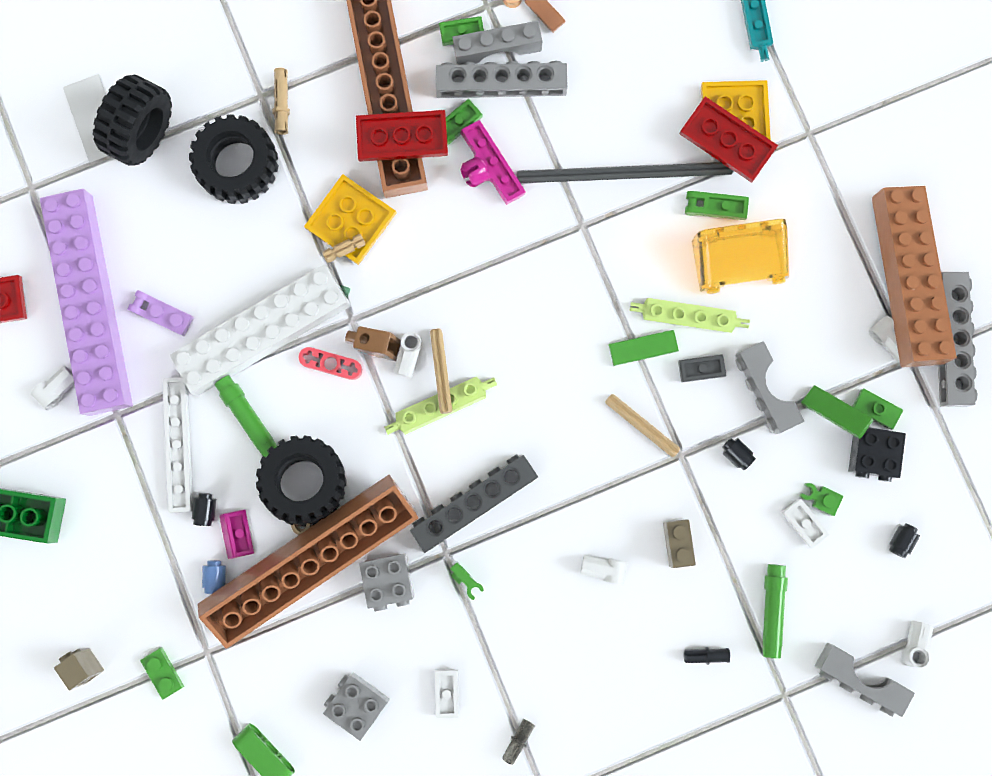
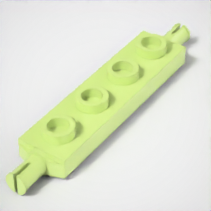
[629,298,750,333]
[384,376,497,435]

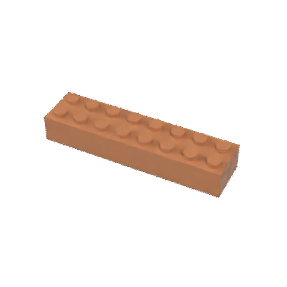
[872,186,957,368]

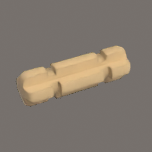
[322,234,365,263]

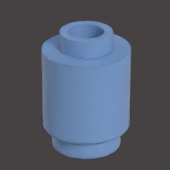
[202,560,226,594]

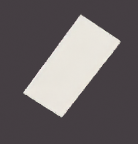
[62,74,108,163]

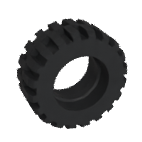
[93,74,172,166]
[189,114,279,204]
[256,435,347,526]

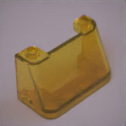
[691,218,790,294]

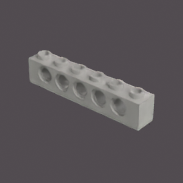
[436,60,568,98]
[938,272,978,407]

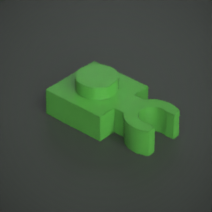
[799,483,844,516]

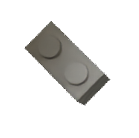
[663,519,696,568]
[54,648,105,691]

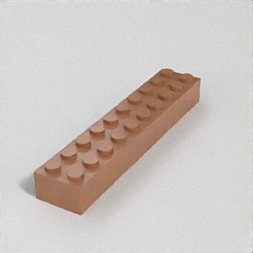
[346,0,428,198]
[197,474,418,649]

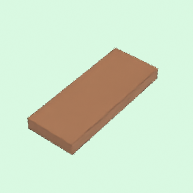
[524,0,566,33]

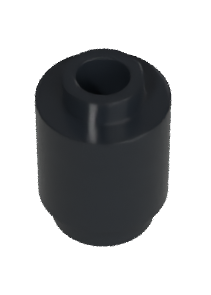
[722,438,756,471]
[191,493,217,526]
[889,523,920,559]

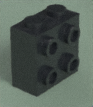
[848,427,906,482]

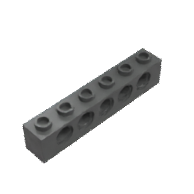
[410,454,539,553]

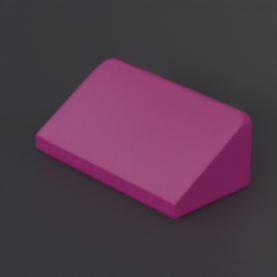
[219,510,254,559]

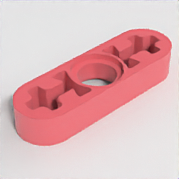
[299,347,363,380]

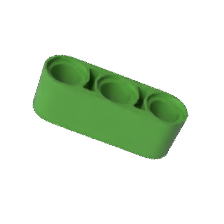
[232,723,295,776]

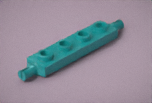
[741,0,774,62]

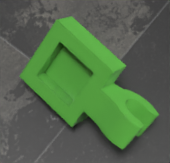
[450,561,484,600]

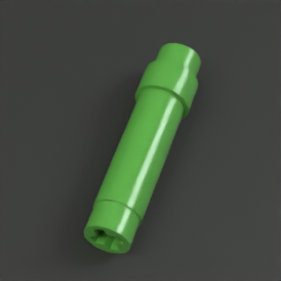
[215,375,277,457]
[762,564,788,659]

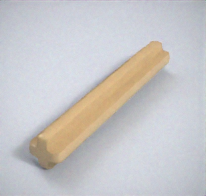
[430,328,452,414]
[605,394,680,457]

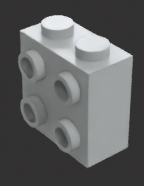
[359,553,415,612]
[323,672,390,741]

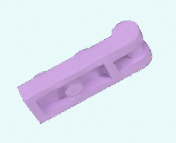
[127,290,194,336]

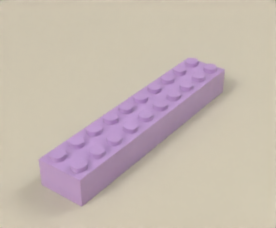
[40,188,133,416]

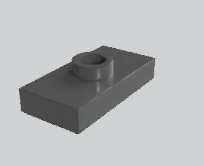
[678,354,727,383]

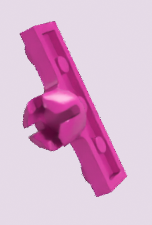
[460,120,526,205]

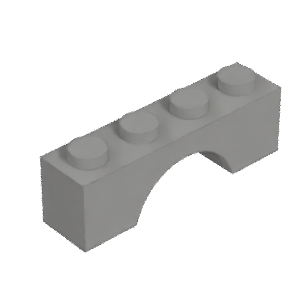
[453,20,543,65]
[735,341,805,435]
[814,642,915,717]

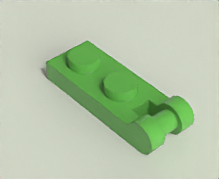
[685,191,749,220]

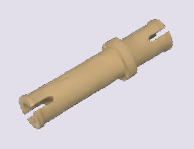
[272,67,290,135]

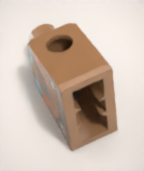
[345,326,401,362]

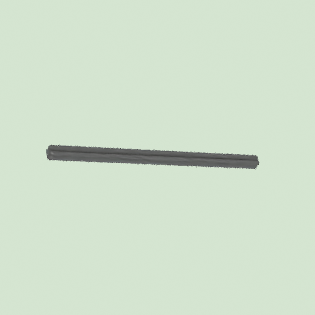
[516,162,734,183]

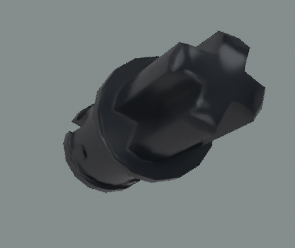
[683,646,730,665]

